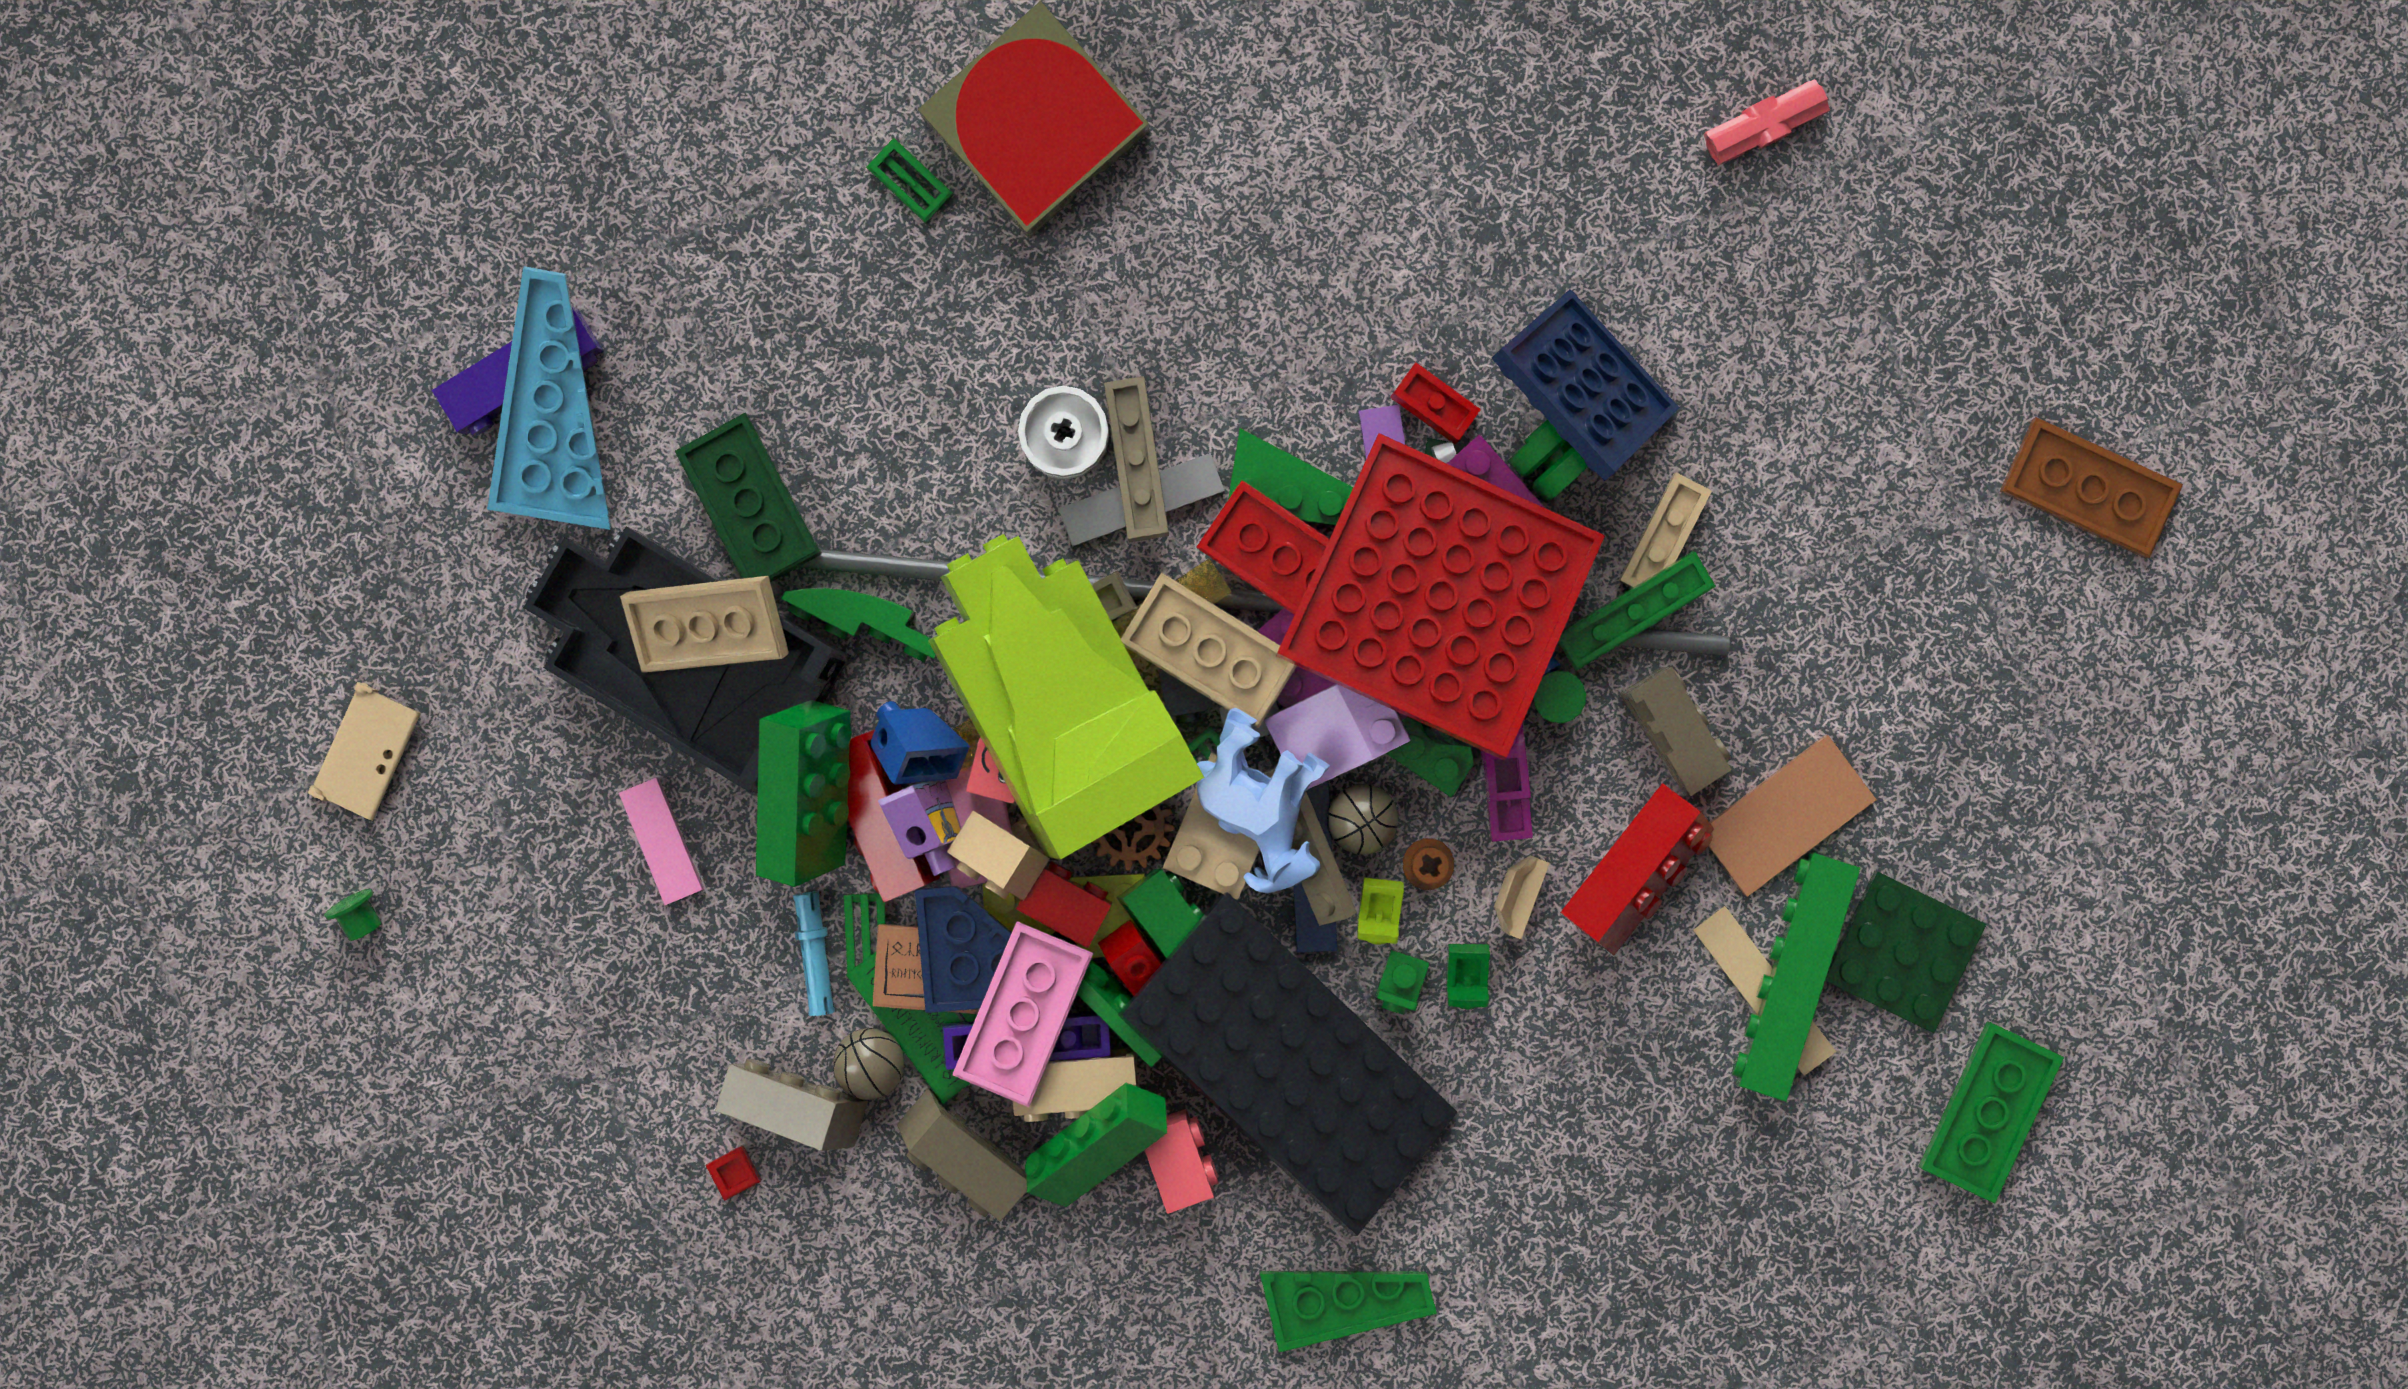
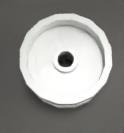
[1018,386,1110,480]

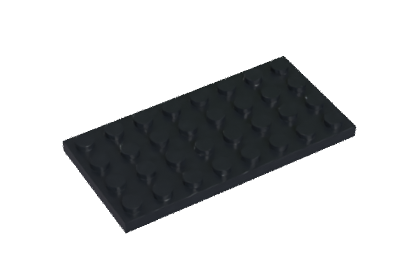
[1118,892,1458,1236]

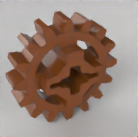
[1091,803,1174,870]

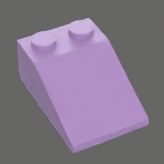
[1264,684,1411,790]

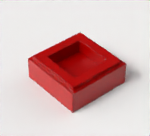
[705,1145,762,1201]

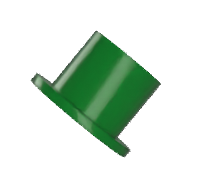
[1533,671,1586,723]
[324,888,382,941]

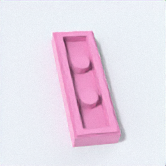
[619,777,704,905]

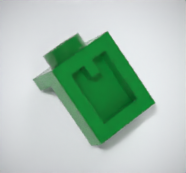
[1375,949,1430,1015]

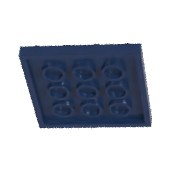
[1492,289,1680,481]

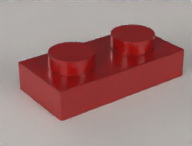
[1390,362,1481,445]

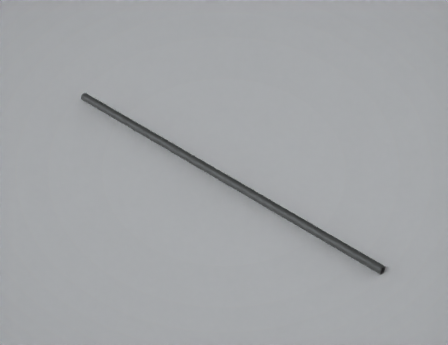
[799,549,1730,656]

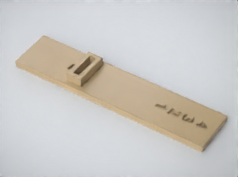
[1693,906,1836,1076]

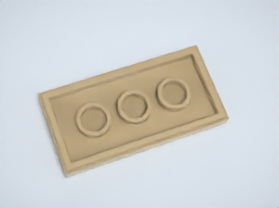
[1121,573,1297,728]
[620,576,789,673]

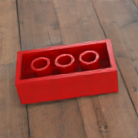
[1560,783,1714,956]

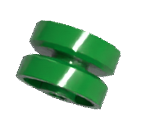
[1507,419,1588,503]

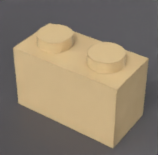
[947,811,1050,901]

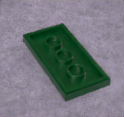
[675,412,822,583]

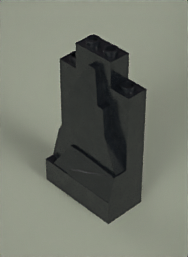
[523,526,852,793]

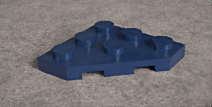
[915,886,1012,1013]

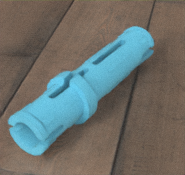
[793,891,835,1016]

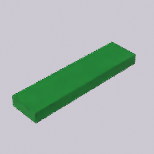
[1558,551,1716,671]

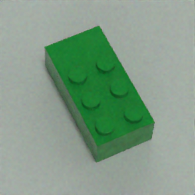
[756,700,852,887]

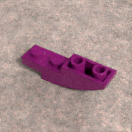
[1481,723,1533,842]

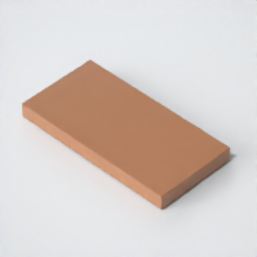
[1708,735,1877,897]

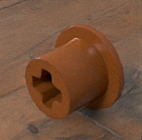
[1403,838,1454,890]

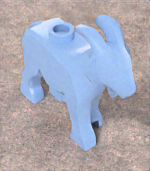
[1197,708,1330,893]

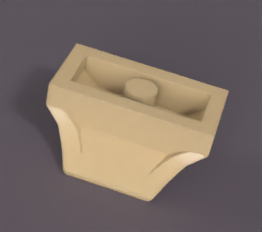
[1494,855,1550,939]

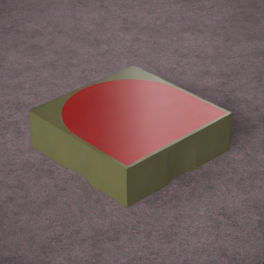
[918,1,1150,239]

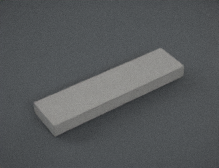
[1058,453,1224,547]

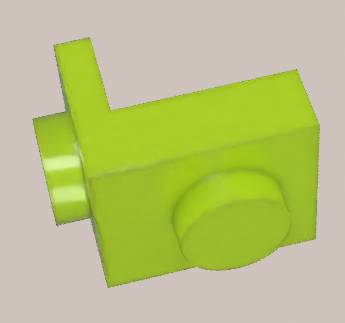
[1357,877,1404,945]

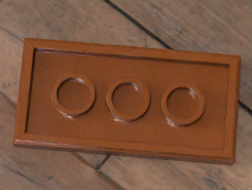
[1999,417,2183,559]

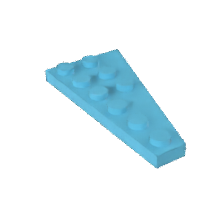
[487,266,611,530]

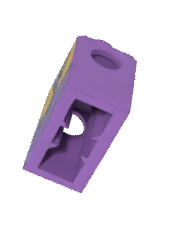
[878,780,961,876]

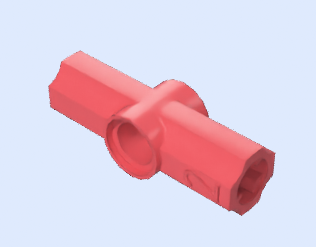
[1704,79,1830,166]

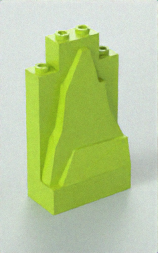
[928,534,1204,859]

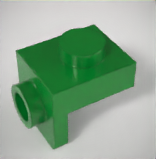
[1446,944,1490,1010]

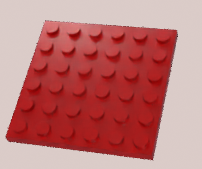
[1276,433,1605,761]

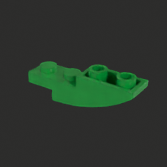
[781,588,938,663]

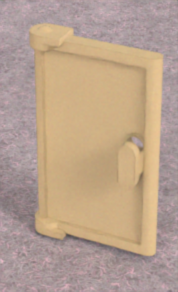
[308,682,421,821]

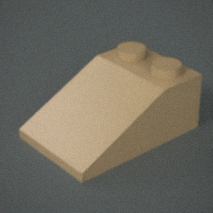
[1163,752,1259,900]

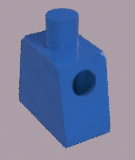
[871,701,970,785]

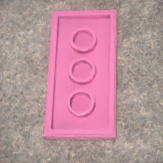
[952,921,1094,1107]

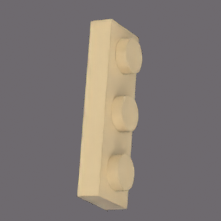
[1618,472,1712,588]

